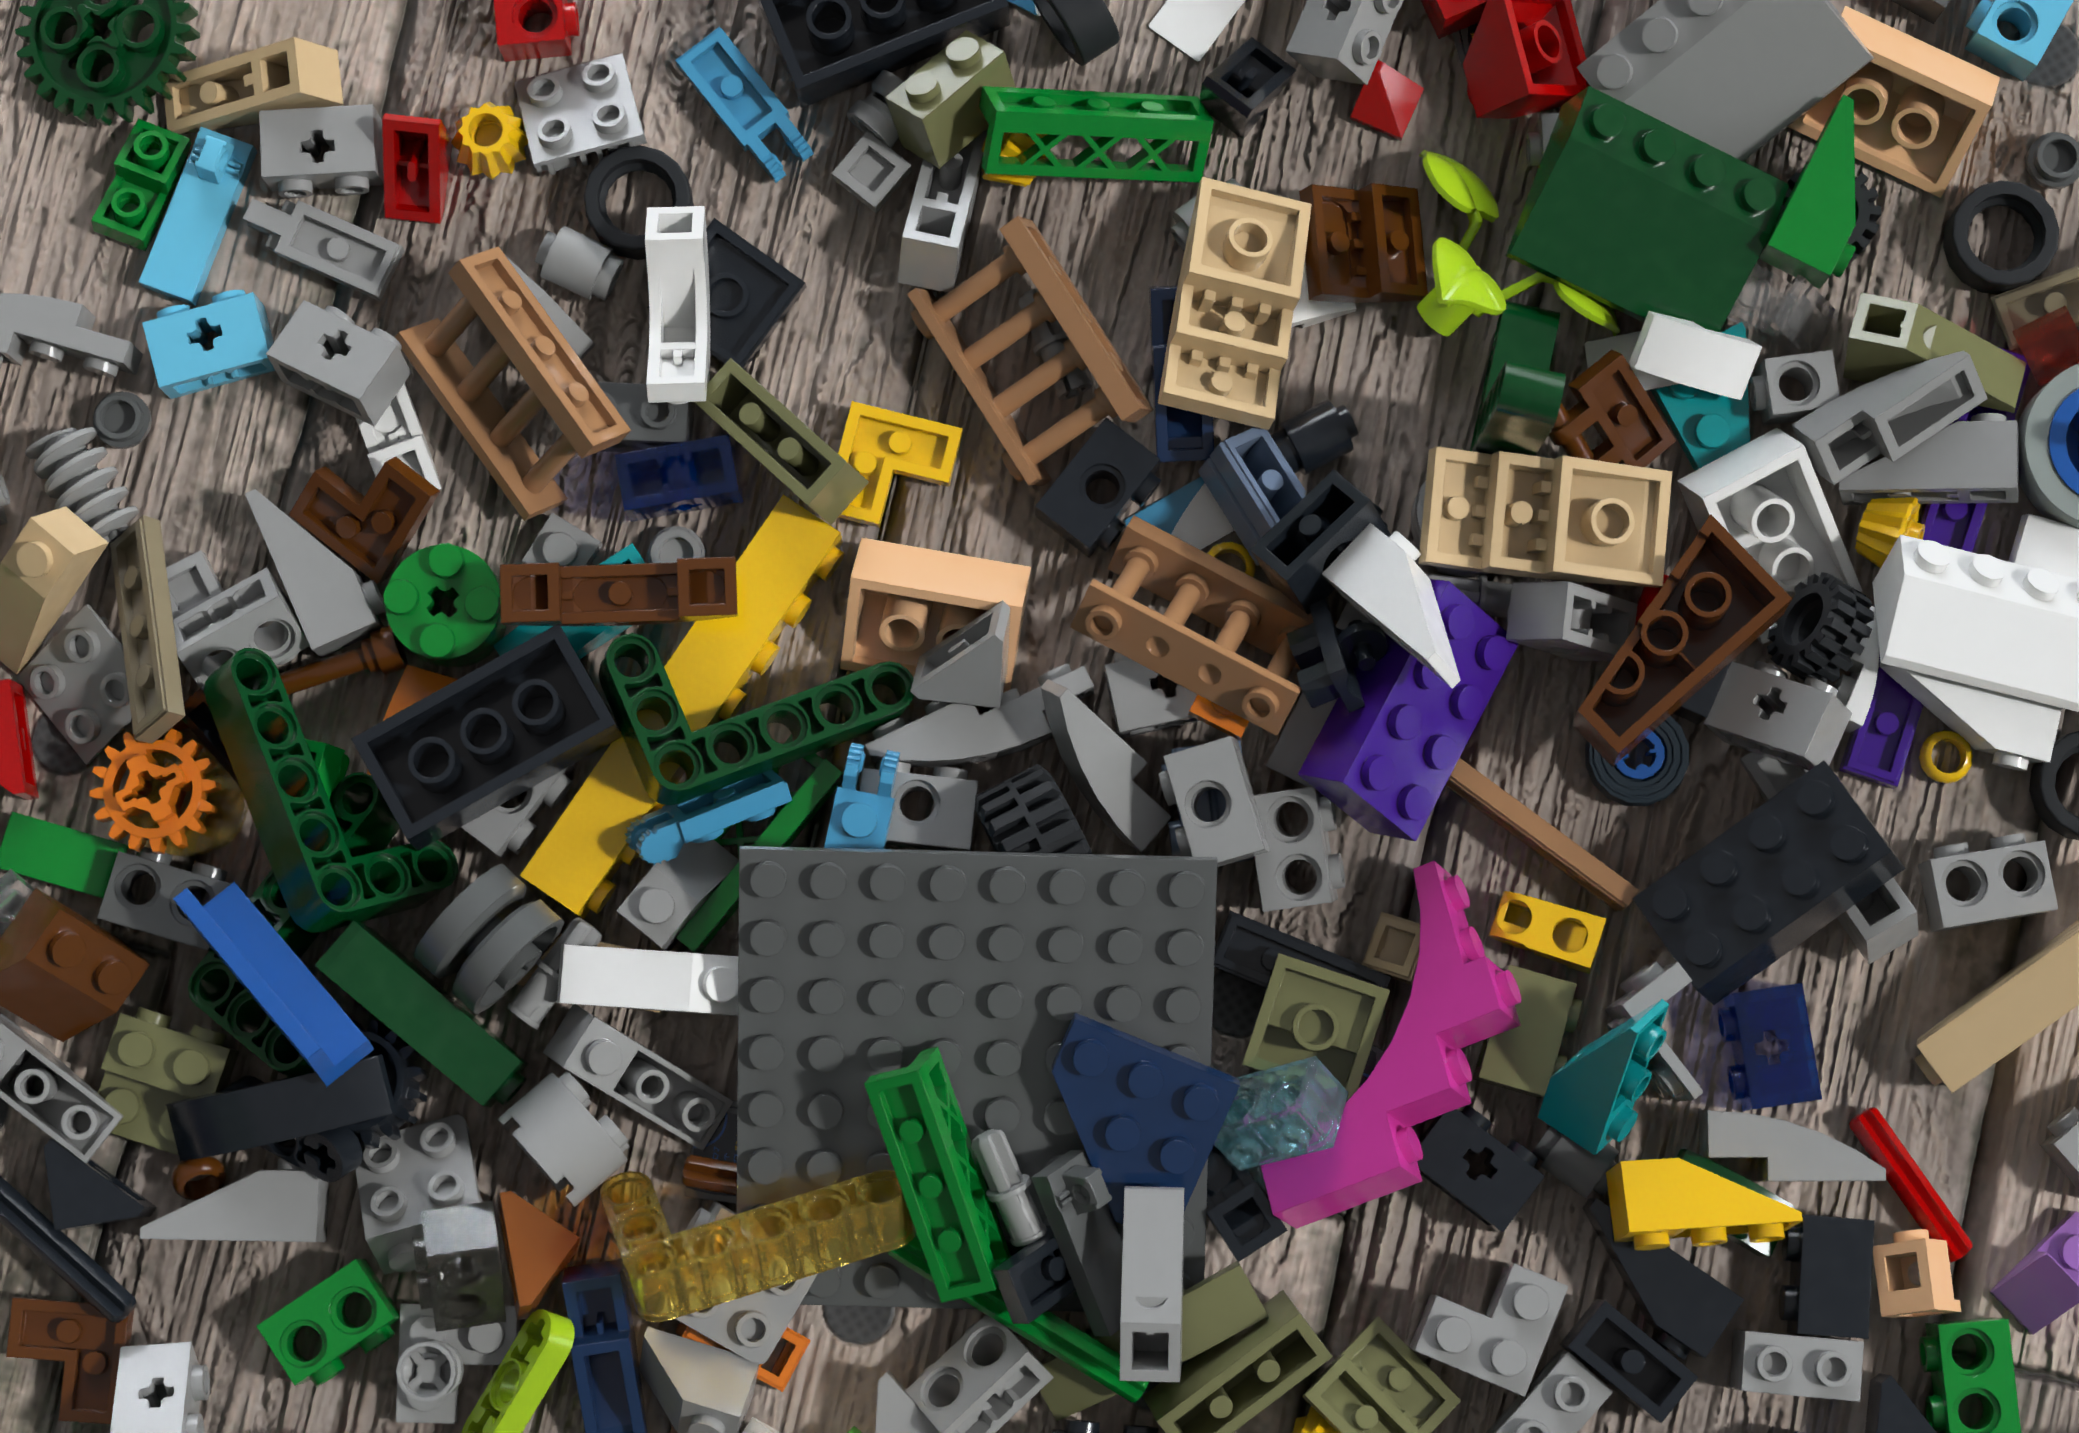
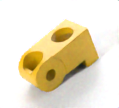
[1488,891,1607,974]

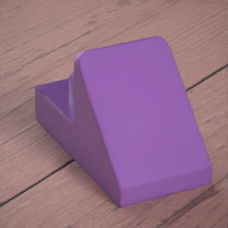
[1989,1211,2079,1335]

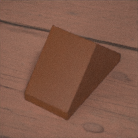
[497,1191,580,1320]

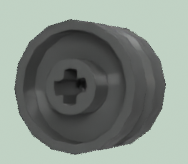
[414,863,564,1014]

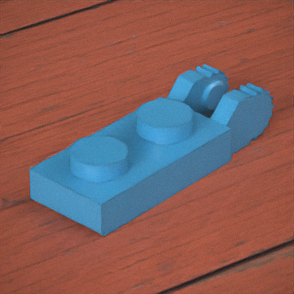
[675,26,814,183]
[824,743,900,849]
[625,769,793,865]

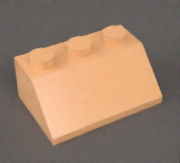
[1788,6,2000,198]
[840,538,1031,693]

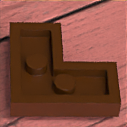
[289,457,441,584]
[6,1297,134,1425]

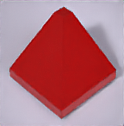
[1350,60,1424,141]

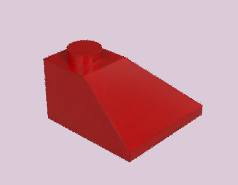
[1463,0,1590,119]

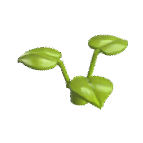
[1417,150,1621,337]

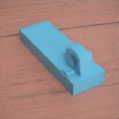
[139,127,258,306]

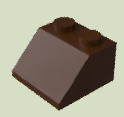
[0,888,150,1042]

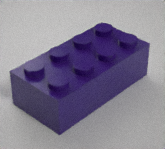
[1298,579,1518,841]

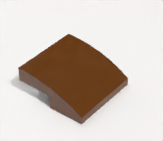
[1299,183,1428,303]

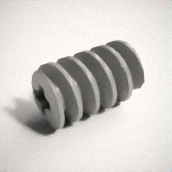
[25,427,140,548]

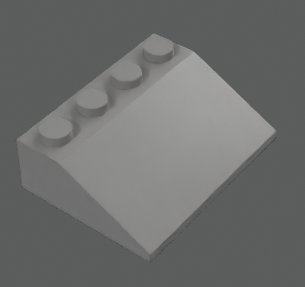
[1576,0,1874,162]

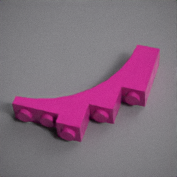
[1259,861,1521,1229]

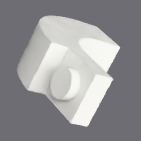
[645,206,711,404]

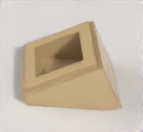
[1362,912,1420,985]

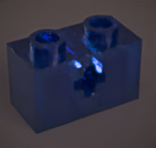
[615,434,744,522]
[1717,983,1822,1111]

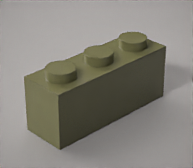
[694,358,869,525]
[1143,1290,1333,1433]

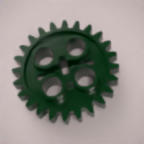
[15,0,200,126]

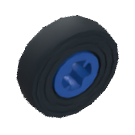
[1585,716,1689,806]

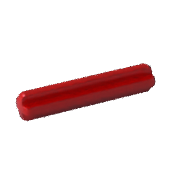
[1849,1107,1973,1263]

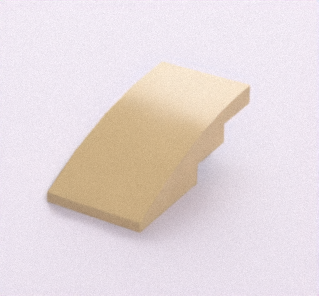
[1158,177,1312,430]
[1418,446,1672,588]

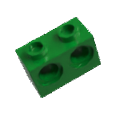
[256,1259,400,1387]
[1919,1317,2021,1433]

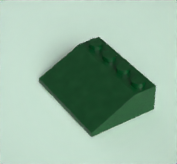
[1506,86,1789,332]

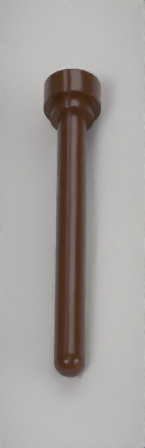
[161,625,408,737]

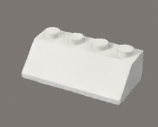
[1872,534,2079,712]

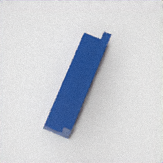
[173,882,374,1087]

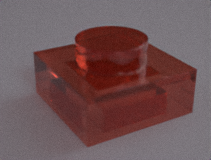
[2012,306,2079,386]

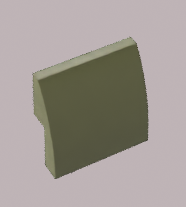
[1302,1316,1461,1433]

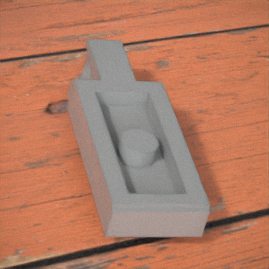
[243,198,405,301]

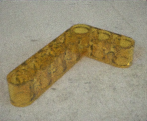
[600,1170,916,1322]

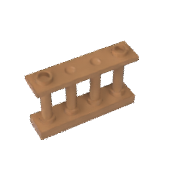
[907,216,1154,486]
[395,246,631,521]
[1070,515,1338,736]

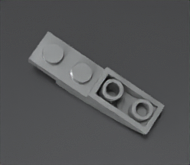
[0,293,143,378]
[865,664,1094,768]

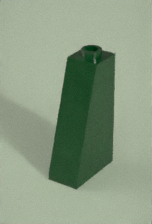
[315,920,529,1108]

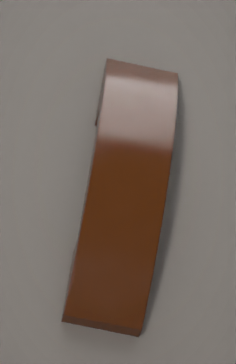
[500,557,738,626]

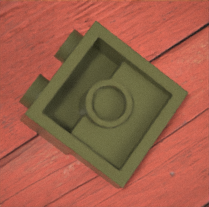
[1242,953,1390,1110]
[98,1007,239,1155]

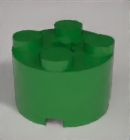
[383,543,507,667]

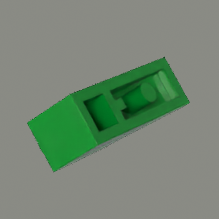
[1759,94,1856,289]

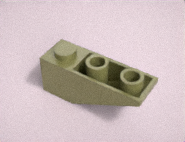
[1843,292,2027,413]

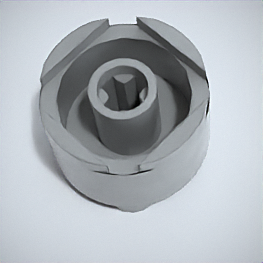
[497,1070,630,1208]

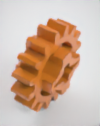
[89,728,221,854]

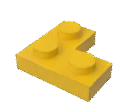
[838,401,963,528]

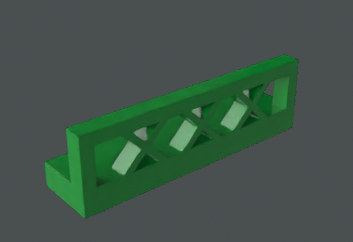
[979,86,1214,183]
[676,734,843,953]
[864,1046,1011,1303]

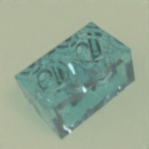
[1214,1056,1349,1171]

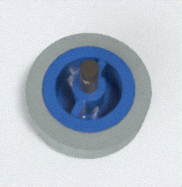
[2018,364,2079,529]

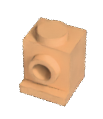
[1873,1229,1961,1319]

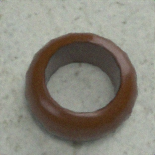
[171,1156,226,1200]

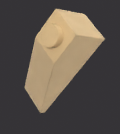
[164,37,343,134]
[0,506,109,675]

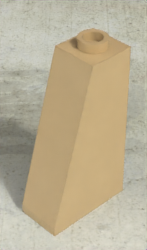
[1914,919,2079,1093]

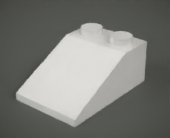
[1677,428,1862,644]

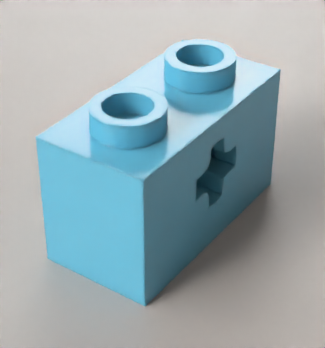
[142,290,275,399]

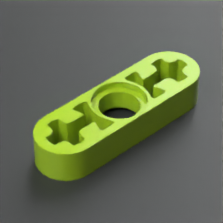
[461,1309,575,1433]

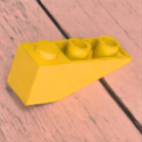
[1606,1158,1803,1250]

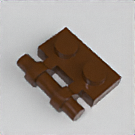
[1548,349,1676,467]

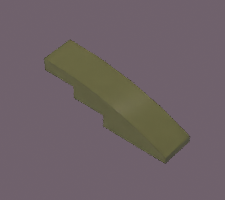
[1040,1261,1268,1421]

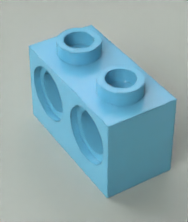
[1964,0,2074,81]

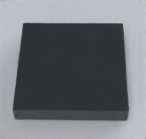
[647,218,807,370]

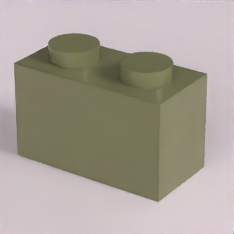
[885,30,1016,169]
[1473,964,1582,1099]

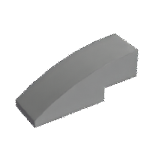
[1792,350,1988,485]
[1041,679,1171,852]
[1698,1110,1886,1182]

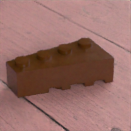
[1572,514,1792,767]

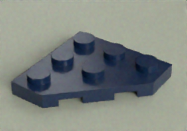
[1052,1013,1240,1224]

